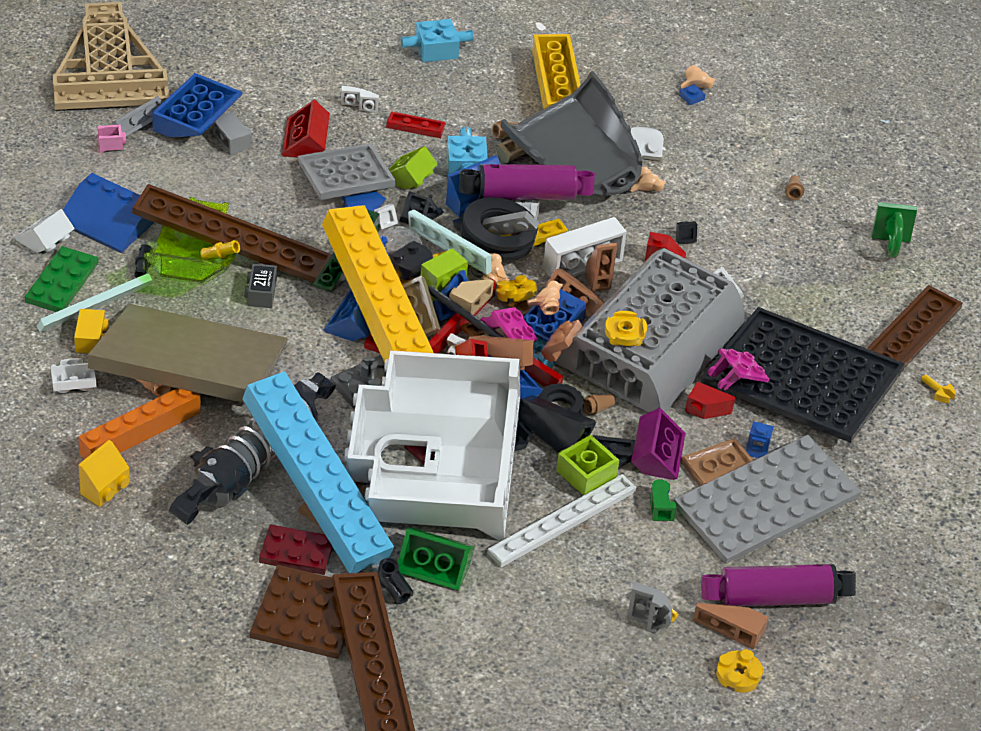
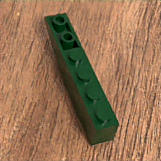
[313,210,380,293]

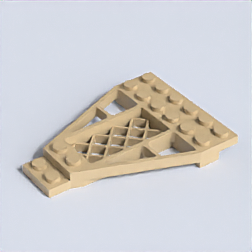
[53,2,169,110]

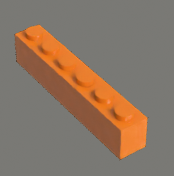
[78,388,200,460]

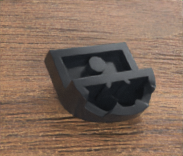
[389,241,433,281]

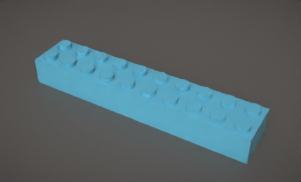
[242,371,394,573]

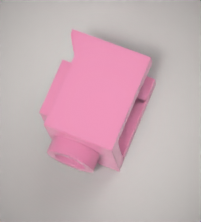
[97,124,126,153]

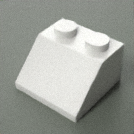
[14,209,75,253]

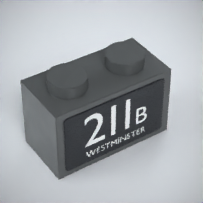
[244,264,277,308]

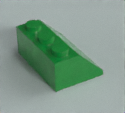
[398,528,475,590]

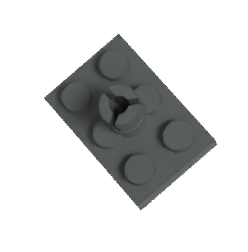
[330,355,386,408]

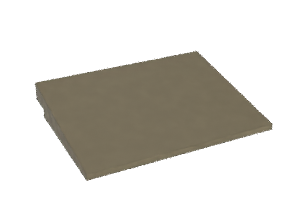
[88,304,287,403]

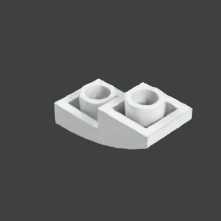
[341,86,379,112]

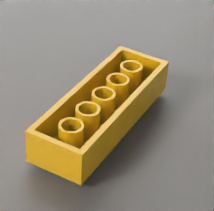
[532,34,581,109]

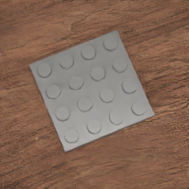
[298,143,395,200]

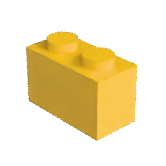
[74,309,109,353]

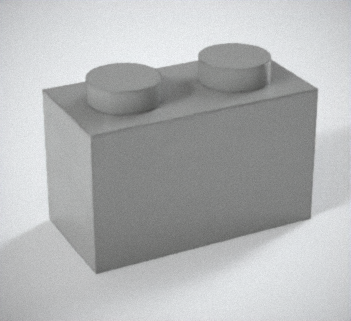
[212,112,252,155]

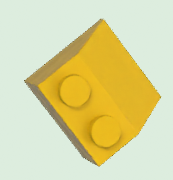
[78,440,130,507]

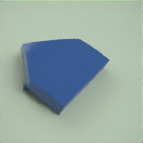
[341,190,386,211]

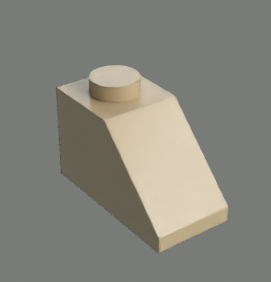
[449,279,494,315]

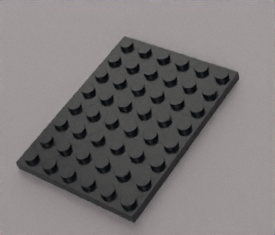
[701,307,905,443]

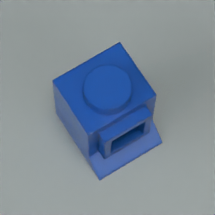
[746,421,774,458]

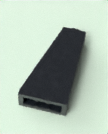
[518,395,597,453]

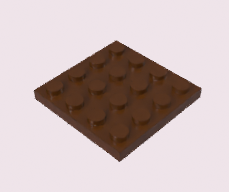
[250,565,345,659]

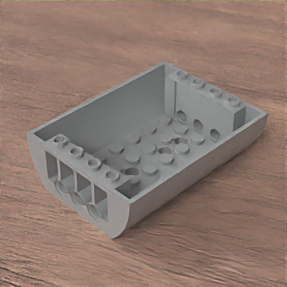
[555,248,744,412]

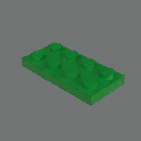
[25,246,99,312]

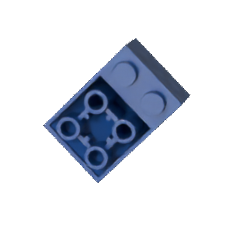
[523,289,586,342]

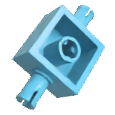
[401,19,474,62]
[447,127,488,175]

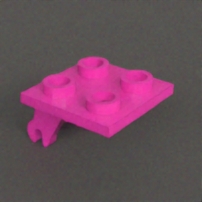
[480,307,538,343]
[707,349,770,390]

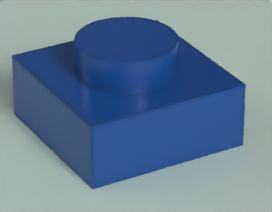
[679,84,705,105]

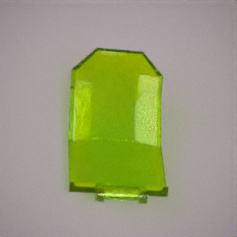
[144,197,245,285]

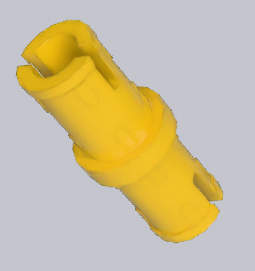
[201,240,240,261]

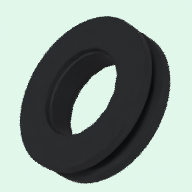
[460,197,538,261]

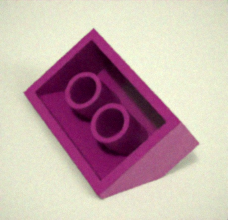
[631,407,686,480]

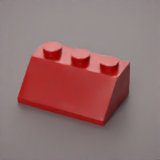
[282,99,330,158]

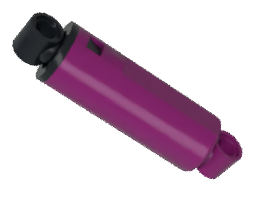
[459,164,595,200]
[701,564,856,606]

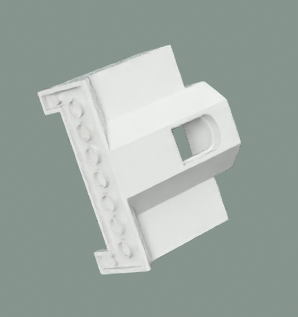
[345,351,520,541]

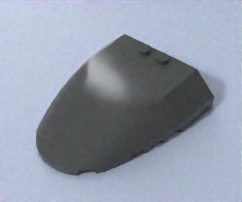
[501,71,643,195]

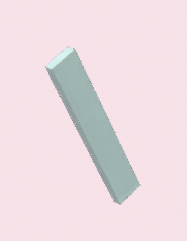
[408,210,492,275]
[37,274,152,332]

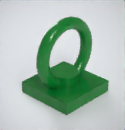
[871,202,917,258]

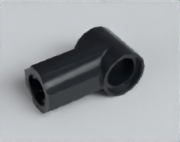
[378,558,414,604]

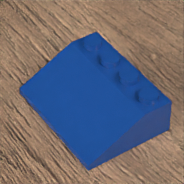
[152,73,243,137]
[63,173,154,253]

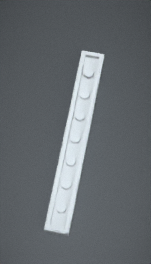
[487,474,636,567]

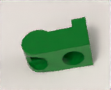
[650,479,677,521]

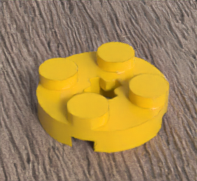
[496,275,537,302]
[605,311,647,346]
[716,649,763,693]

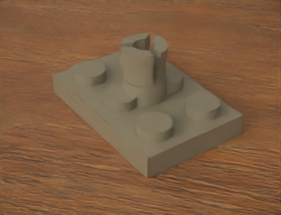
[402,276,441,337]

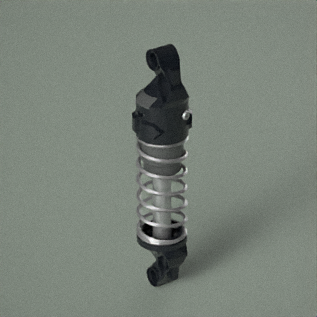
[169,372,336,525]

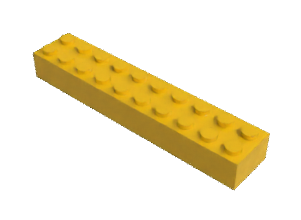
[322,205,434,362]

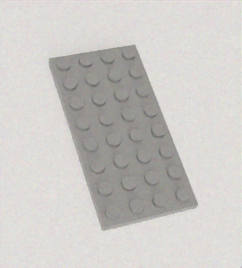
[674,435,862,564]

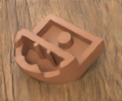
[541,320,582,362]

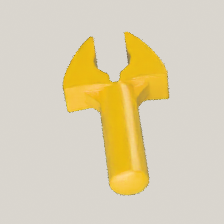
[921,374,956,403]

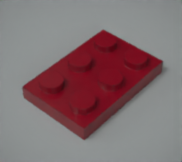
[259,524,333,575]

